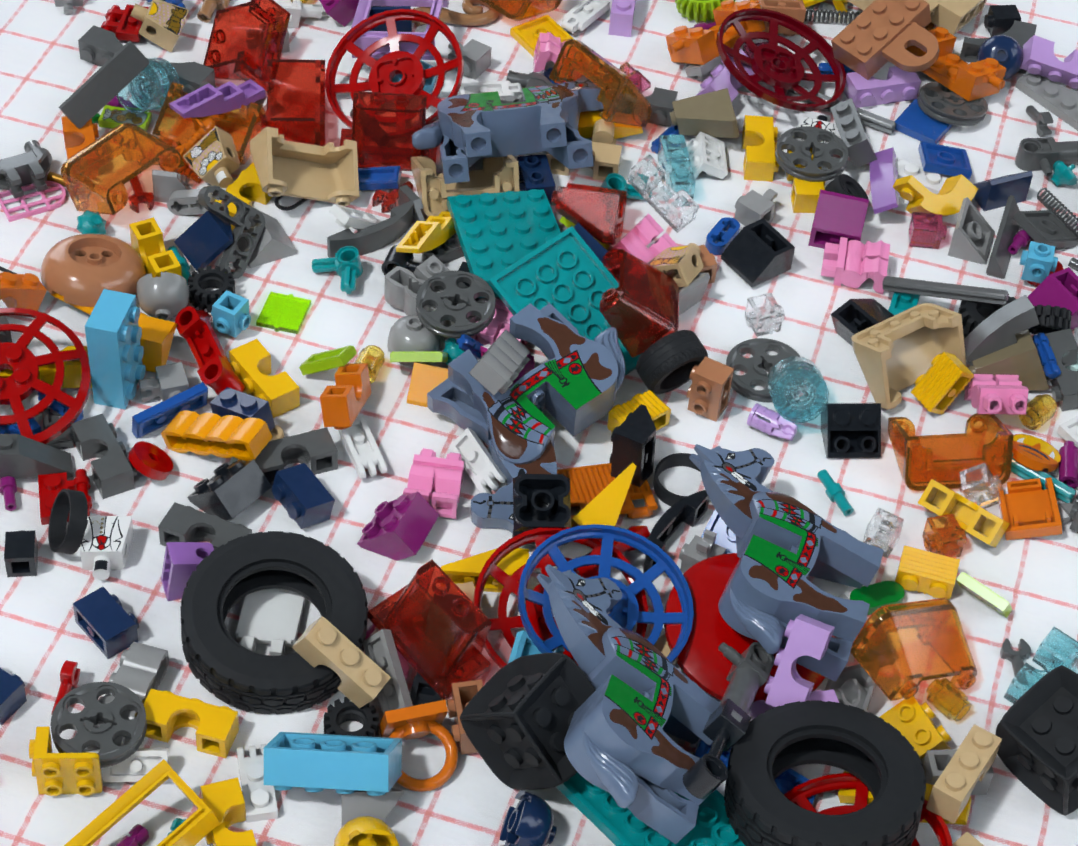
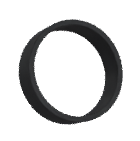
[653,453,710,507]
[48,489,88,554]

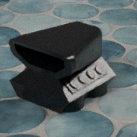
[512,474,571,545]

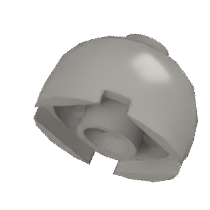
[137,272,189,320]
[387,315,440,367]

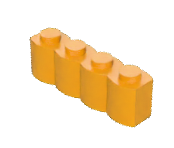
[161,410,272,461]

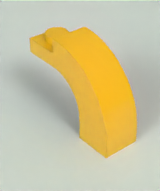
[893,174,978,219]

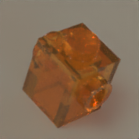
[922,514,967,558]

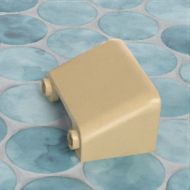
[250,127,360,206]
[411,155,520,216]
[851,303,967,410]

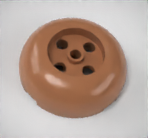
[41,234,146,307]

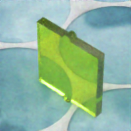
[256,292,311,334]

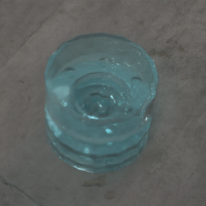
[116,58,180,113]
[767,356,829,423]

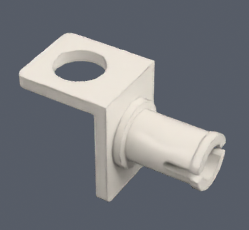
[273,0,322,28]

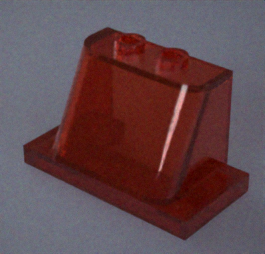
[203,0,291,95]
[340,91,437,171]
[368,560,492,700]

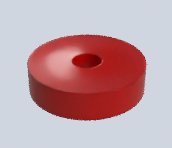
[128,441,173,480]

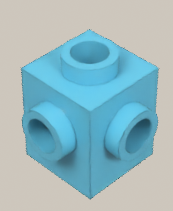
[1020,241,1058,284]
[211,290,251,338]

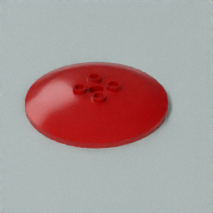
[664,553,836,703]

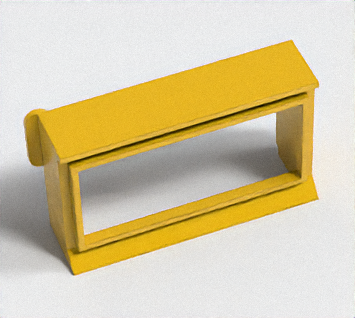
[64,759,223,846]

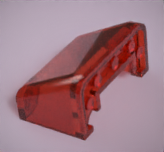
[261,59,325,146]
[551,183,628,245]
[600,248,679,358]

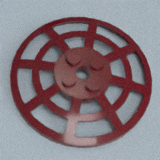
[716,8,846,112]

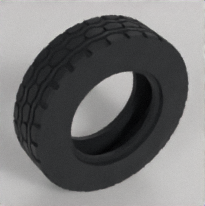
[180,531,368,714]
[724,700,926,846]

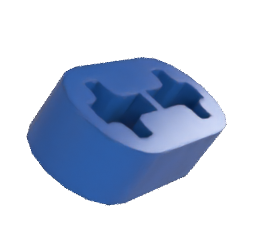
[705,217,740,255]

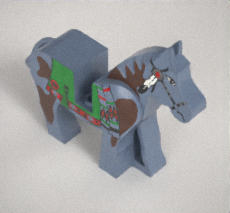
[412,73,626,184]
[427,303,625,533]
[689,444,884,682]
[537,564,720,844]

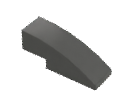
[964,295,1039,363]

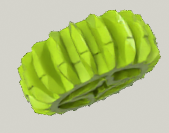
[675,0,735,23]

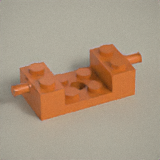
[665,0,766,65]
[906,27,1007,102]

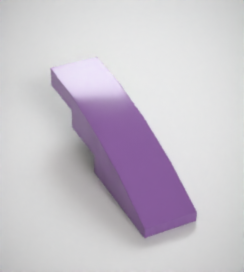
[169,79,266,118]
[870,147,900,214]

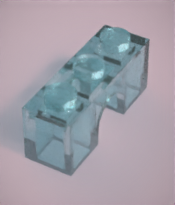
[657,134,696,205]
[1004,626,1078,704]

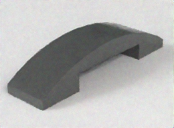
[327,201,414,258]

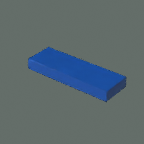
[132,382,208,438]

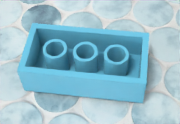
[85,289,146,410]
[264,732,402,796]

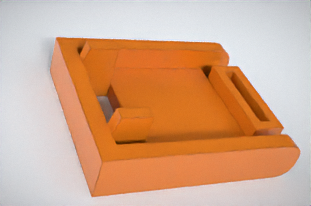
[996,477,1062,540]

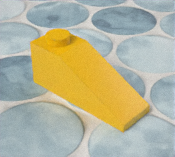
[571,462,637,527]
[440,548,529,593]

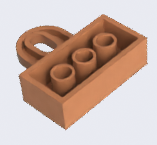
[831,0,939,80]

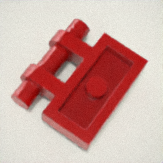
[100,4,149,42]
[38,469,92,525]

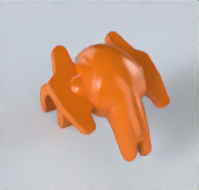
[172,116,215,165]

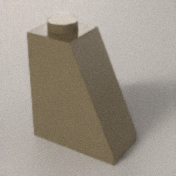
[669,88,740,139]
[968,329,1049,391]

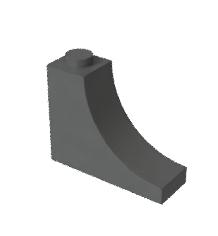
[960,20,1037,74]

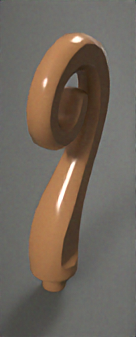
[412,0,501,26]

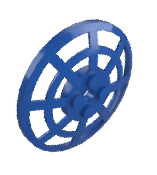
[518,524,694,663]

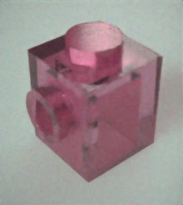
[908,212,947,249]

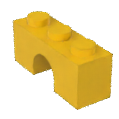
[742,115,779,182]
[786,147,825,213]
[214,162,272,230]
[129,217,182,278]
[229,339,300,418]
[918,479,1010,548]
[143,688,239,758]
[200,777,257,846]

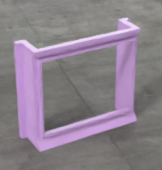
[351,0,449,60]

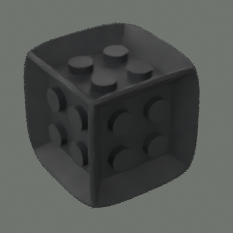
[460,653,596,790]
[995,665,1078,816]

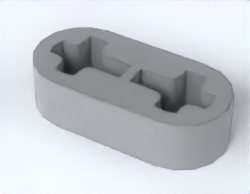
[167,189,215,216]

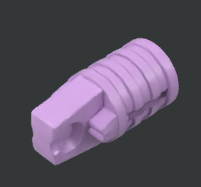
[747,403,798,441]

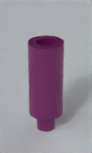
[1059,441,1078,489]

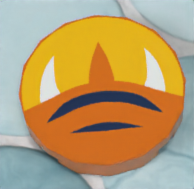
[1007,434,1061,472]

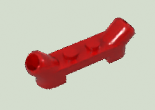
[175,306,245,395]

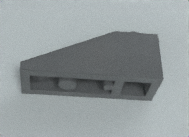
[0,434,74,478]

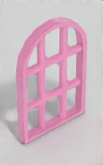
[0,181,67,222]

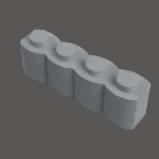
[384,266,476,340]
[469,330,530,396]
[87,642,169,749]

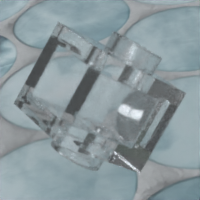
[744,293,785,337]
[959,463,1003,509]
[863,507,904,558]

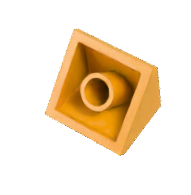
[138,314,177,373]
[407,362,448,407]

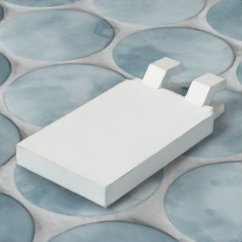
[236,588,306,656]

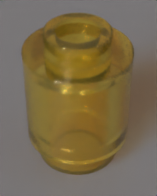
[354,345,385,384]
[1019,394,1057,430]
[926,678,972,722]

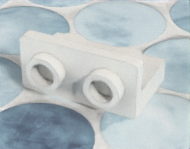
[687,131,728,180]

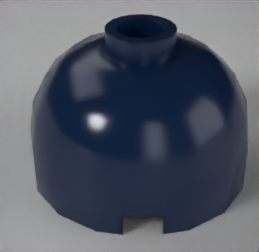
[977,34,1023,80]
[500,790,557,846]

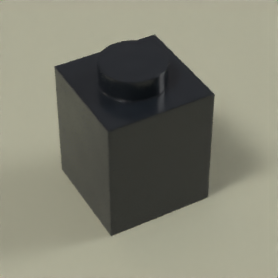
[984,5,1021,36]
[4,530,38,577]

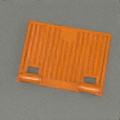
[557,463,658,519]

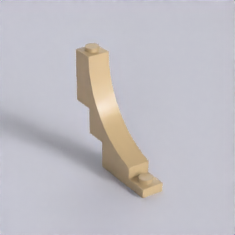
[847,0,987,35]

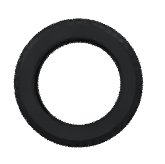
[636,330,708,394]

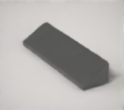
[58,41,150,129]
[986,195,1020,279]

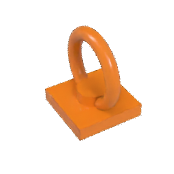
[379,700,458,792]

